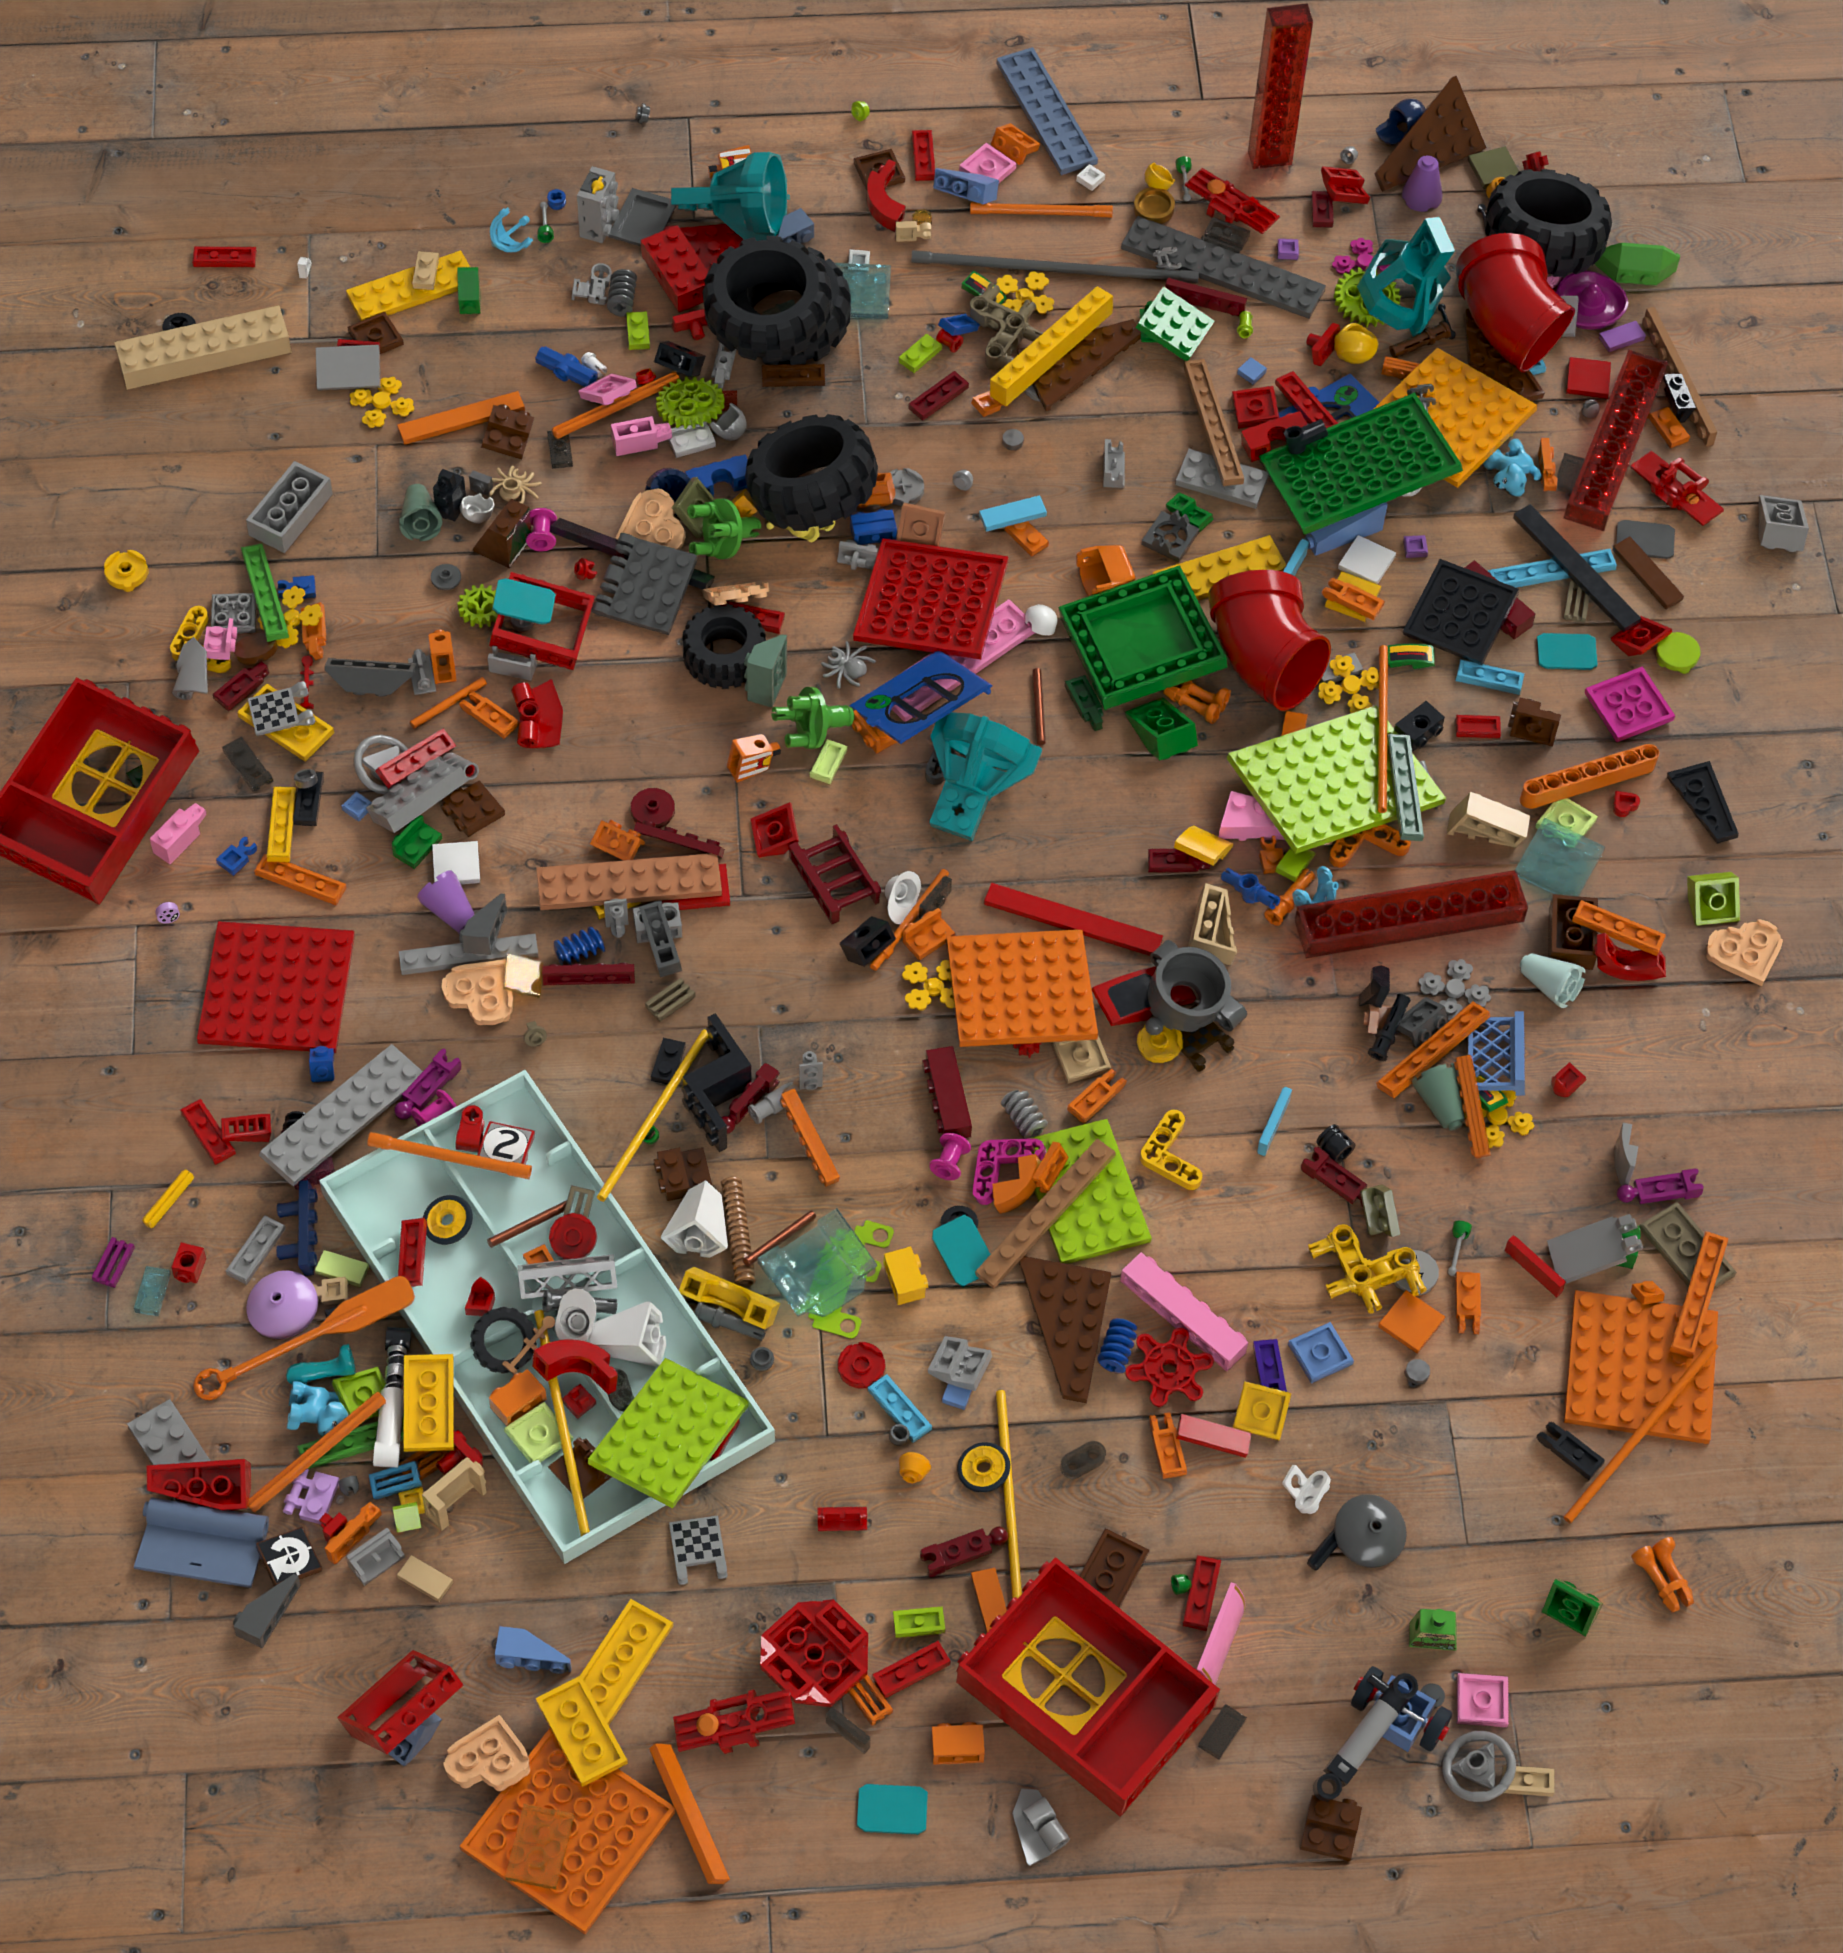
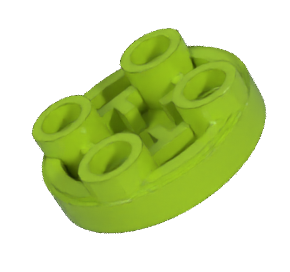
[1656,632,1701,674]

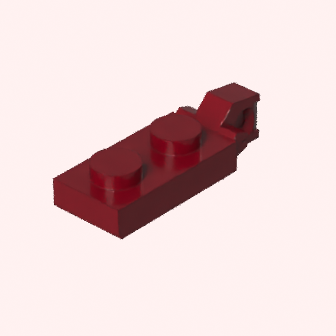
[213,661,269,712]
[1148,849,1210,872]

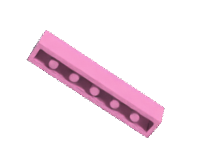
[1120,1252,1248,1371]

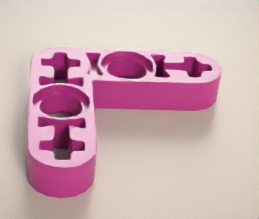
[973,1138,1047,1205]

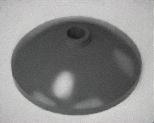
[1334,1494,1407,1568]

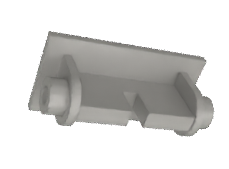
[408,649,436,695]
[604,899,628,938]
[799,1051,823,1090]

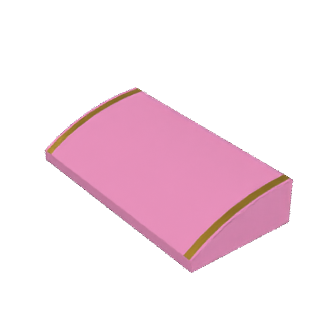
[1197,1582,1246,1685]

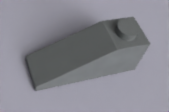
[459,894,507,955]
[639,900,682,978]
[233,1574,301,1649]

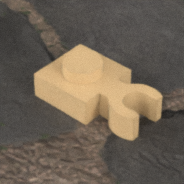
[896,221,931,242]
[313,1277,348,1305]

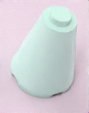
[1520,953,1585,1008]

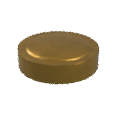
[1134,187,1175,224]

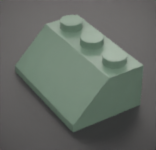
[744,634,787,708]

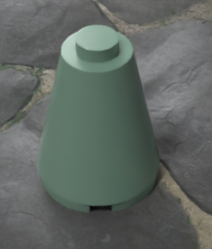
[399,484,443,541]
[1411,1063,1465,1131]

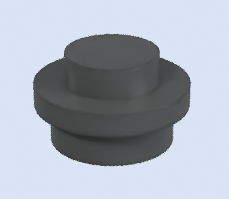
[635,103,650,124]
[750,1347,774,1371]
[1420,1683,1445,1708]

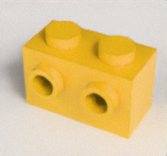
[883,1246,928,1305]

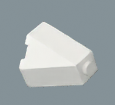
[661,1180,728,1258]
[589,1302,666,1367]

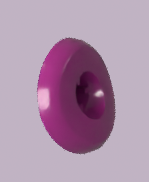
[1556,271,1628,330]

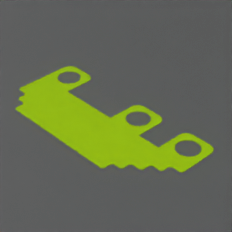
[803,1220,894,1338]

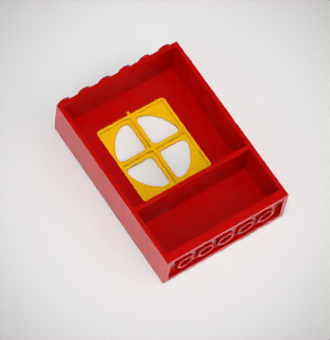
[0,677,199,905]
[956,1557,1221,1817]

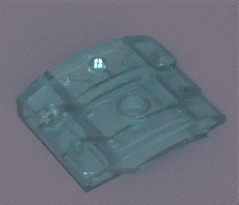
[757,1208,877,1317]

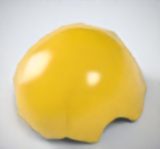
[1144,162,1175,190]

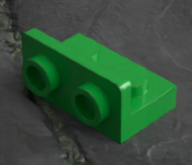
[392,815,443,869]

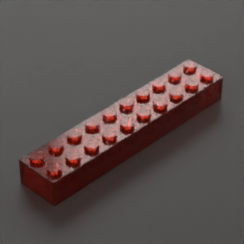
[1248,3,1313,169]
[1564,350,1669,531]
[1294,870,1528,958]

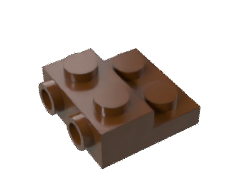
[481,404,534,460]
[1508,697,1561,747]
[441,780,505,837]
[653,1147,713,1201]
[1300,1793,1362,1862]

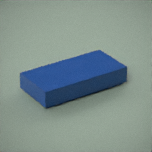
[938,314,980,336]

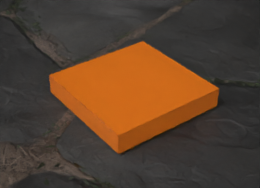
[1378,1290,1445,1354]

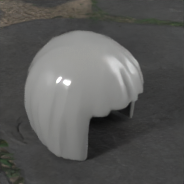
[710,403,747,441]

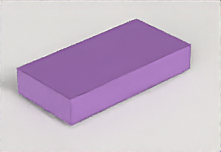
[1599,321,1646,352]

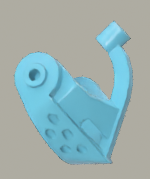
[490,207,533,253]
[1292,866,1339,915]

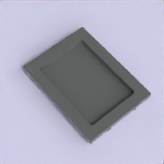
[608,188,676,246]

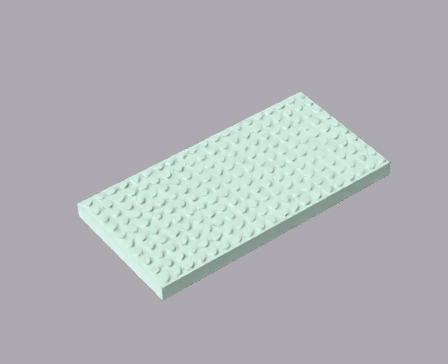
[319,1070,775,1564]

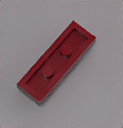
[908,371,969,421]

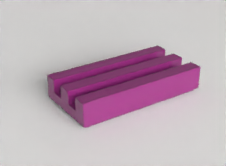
[92,1237,135,1288]

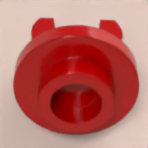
[574,558,597,580]

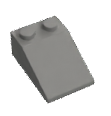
[1758,495,1809,552]

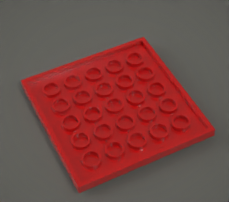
[853,538,1009,660]
[197,921,355,1053]

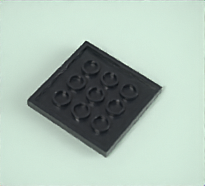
[1403,559,1519,665]

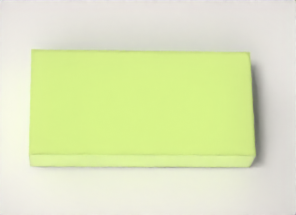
[810,739,847,784]
[315,1250,369,1287]

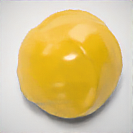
[1334,323,1379,364]

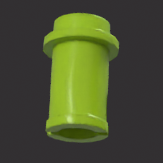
[1237,311,1253,338]

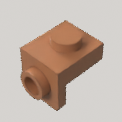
[1363,1004,1391,1034]

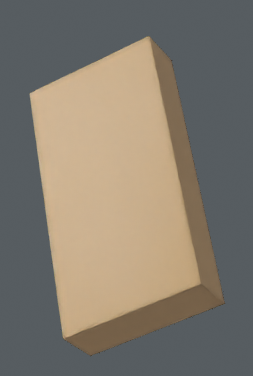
[397,1555,453,1602]

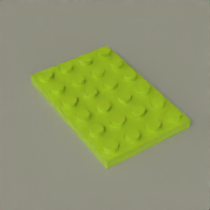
[1023,1119,1152,1264]
[588,1358,748,1509]

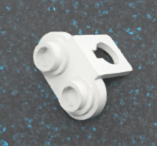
[1282,1465,1331,1514]

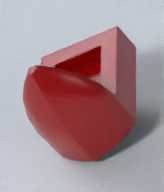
[1551,1062,1587,1097]
[465,1277,496,1316]

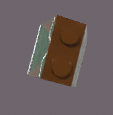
[473,499,532,569]

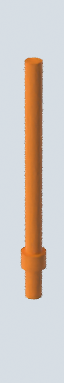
[869,869,949,971]

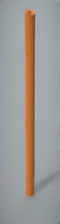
[1378,645,1388,813]
[1563,1341,1718,1524]

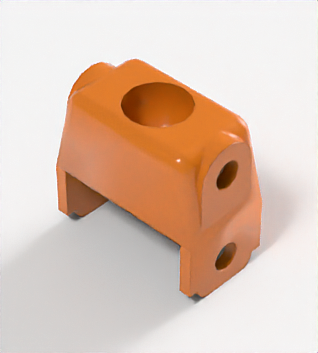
[1076,545,1135,596]

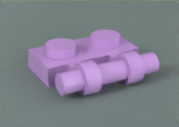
[283,1469,339,1525]

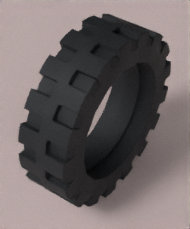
[470,1307,537,1374]

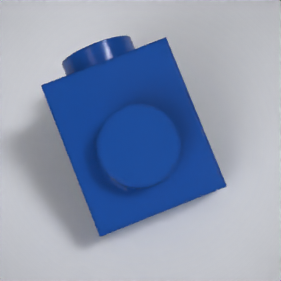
[309,1046,335,1082]

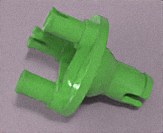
[687,498,761,559]
[771,687,854,749]

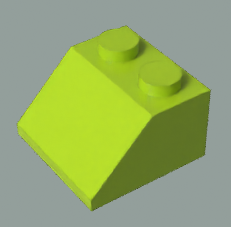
[1687,872,1740,926]

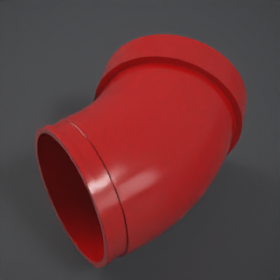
[1456,233,1575,373]
[1208,570,1331,711]

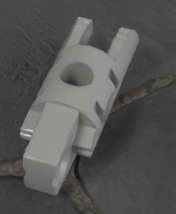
[711,342,737,390]

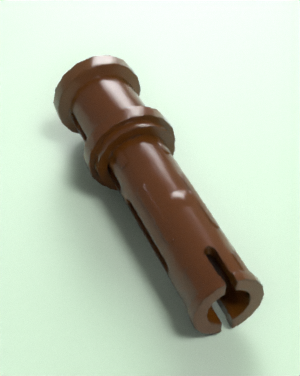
[1389,321,1451,358]

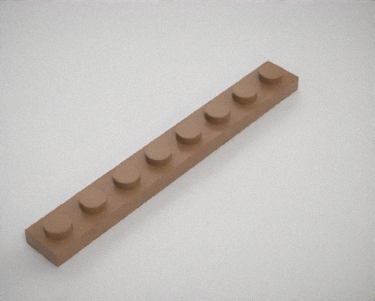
[1642,307,1717,447]
[1184,359,1244,486]
[975,1139,1116,1289]

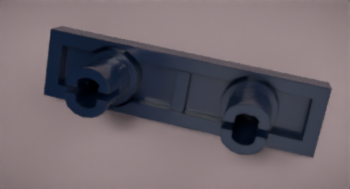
[276,1180,318,1276]

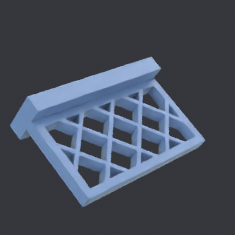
[1468,1011,1525,1096]

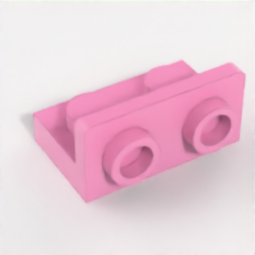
[204,618,237,660]

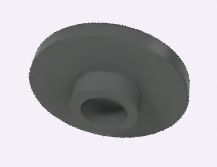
[431,564,461,590]

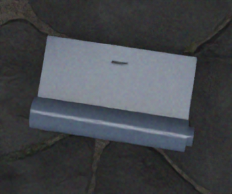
[134,1497,269,1588]

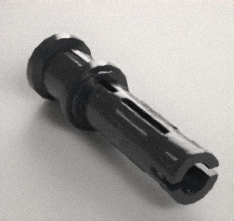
[1368,994,1411,1061]

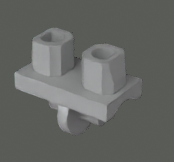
[837,539,878,570]

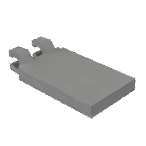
[1547,1214,1643,1284]

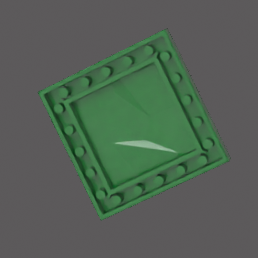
[1058,565,1228,710]

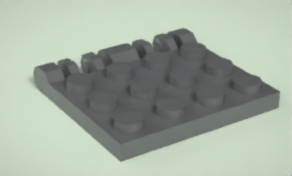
[591,533,698,635]

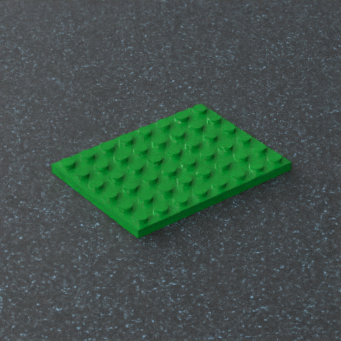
[1259,393,1463,535]

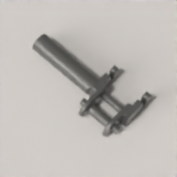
[1407,384,1436,412]

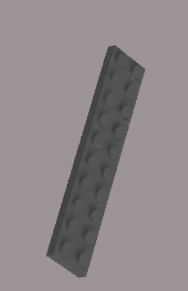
[1121,216,1326,319]

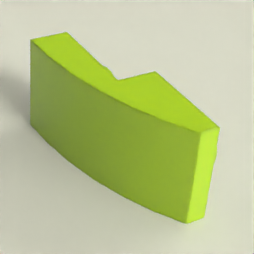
[1275,848,1315,882]

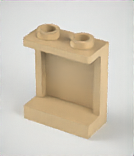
[422,1457,487,1531]

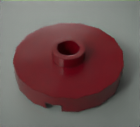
[631,788,675,828]

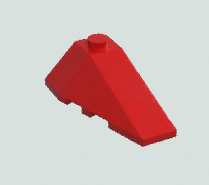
[146,1459,251,1511]

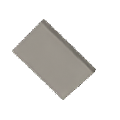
[316,345,381,390]

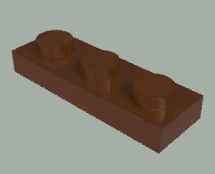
[762,364,825,387]

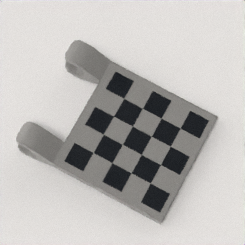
[248,681,315,736]
[669,1515,727,1585]

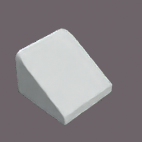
[848,249,870,272]

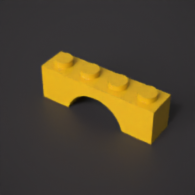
[679,1267,780,1329]

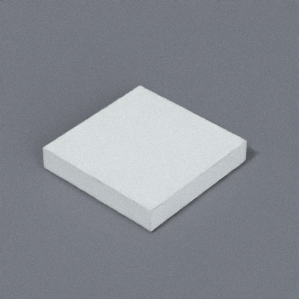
[1338,535,1396,585]
[432,841,480,885]

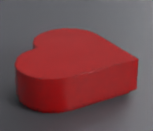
[1613,791,1640,817]

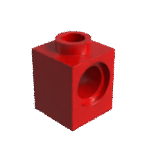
[171,1242,207,1283]

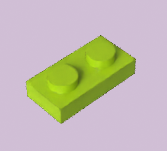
[626,311,650,350]
[899,333,942,373]
[893,1606,945,1638]

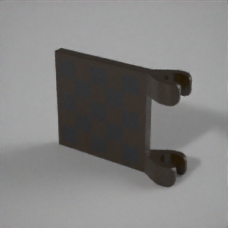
[1181,1004,1235,1072]

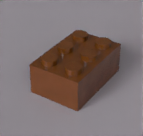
[1548,894,1598,970]

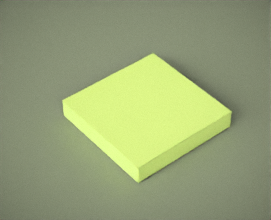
[1535,798,1598,850]
[504,1402,573,1463]

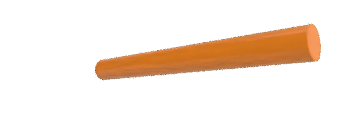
[410,677,487,729]

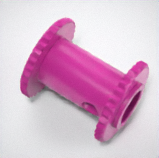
[526,508,557,551]
[411,1089,457,1127]
[929,1133,971,1180]

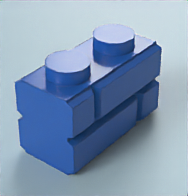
[850,509,897,545]

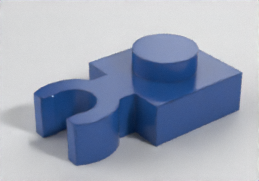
[277,575,316,599]
[216,837,257,876]

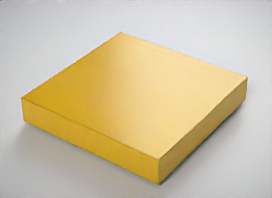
[1325,571,1381,622]
[1233,1381,1292,1441]

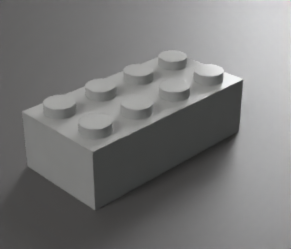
[246,461,333,553]

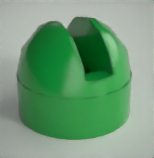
[643,1126,659,1144]
[1171,1574,1192,1595]

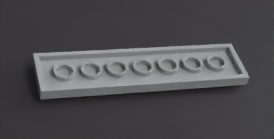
[259,1044,423,1186]

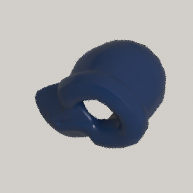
[1376,98,1426,145]

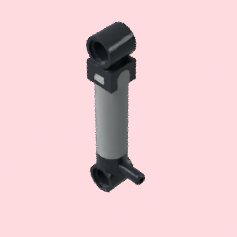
[1313,1673,1418,1802]

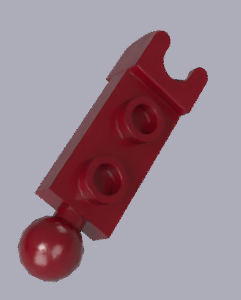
[721,1063,780,1134]
[1301,1147,1367,1207]
[920,1526,1009,1577]

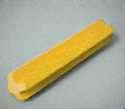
[142,1169,194,1228]

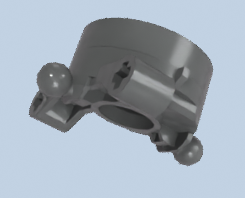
[1145,940,1247,1035]

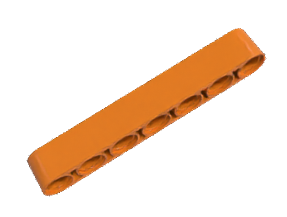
[1520,744,1660,809]

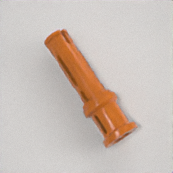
[1264,869,1315,926]

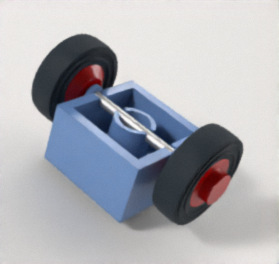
[1351,1666,1453,1752]

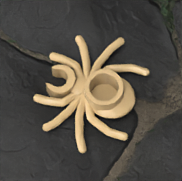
[489,466,542,504]

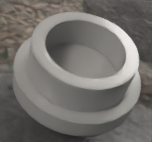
[952,470,973,490]

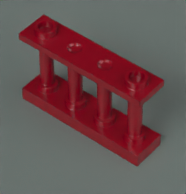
[789,824,881,925]

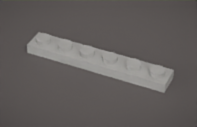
[399,934,539,975]

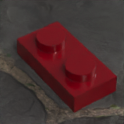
[1311,191,1334,228]

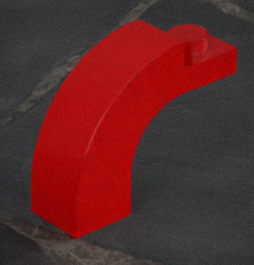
[866,159,906,232]
[1594,933,1666,981]
[532,1339,618,1395]

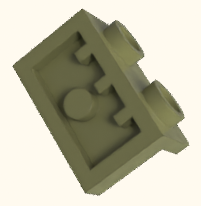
[1360,1184,1401,1237]

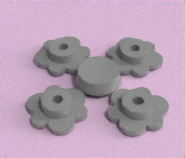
[1418,959,1491,1021]

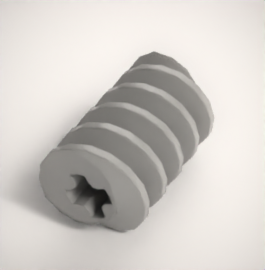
[1001,1090,1048,1139]

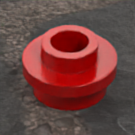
[635,368,656,386]

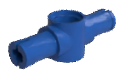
[1221,868,1280,910]

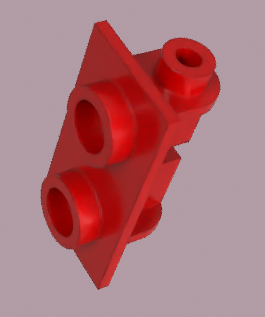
[817,1507,867,1531]

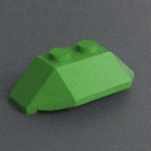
[1595,243,1680,285]

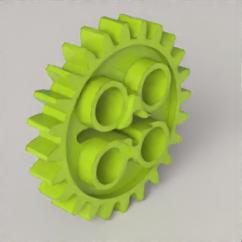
[1333,267,1401,328]
[656,377,725,429]

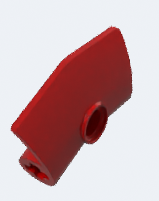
[511,679,563,748]

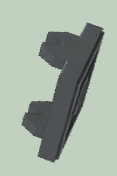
[1141,510,1199,562]

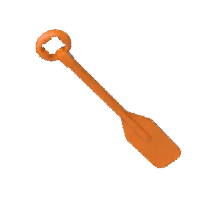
[193,1276,415,1400]

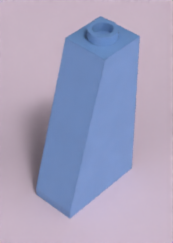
[1304,502,1388,556]

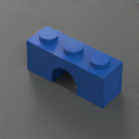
[685,454,748,497]

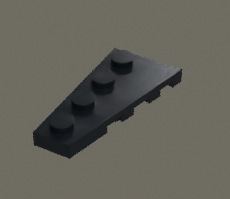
[1667,761,1739,844]

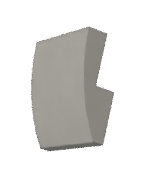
[1614,1123,1638,1185]
[928,1336,992,1391]

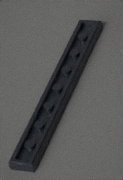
[1513,504,1641,632]
[550,518,715,590]

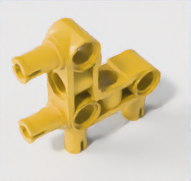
[1308,1224,1427,1314]

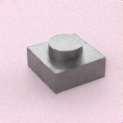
[469,470,493,497]

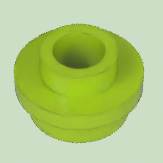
[851,101,870,121]

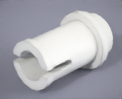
[581,352,607,378]

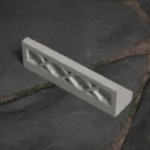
[517,1254,617,1299]

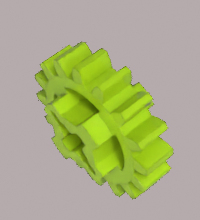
[457,584,498,628]

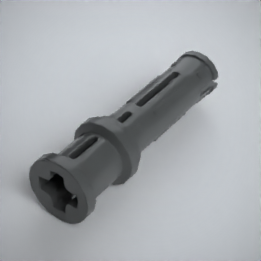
[542,1290,617,1314]
[694,1302,767,1341]

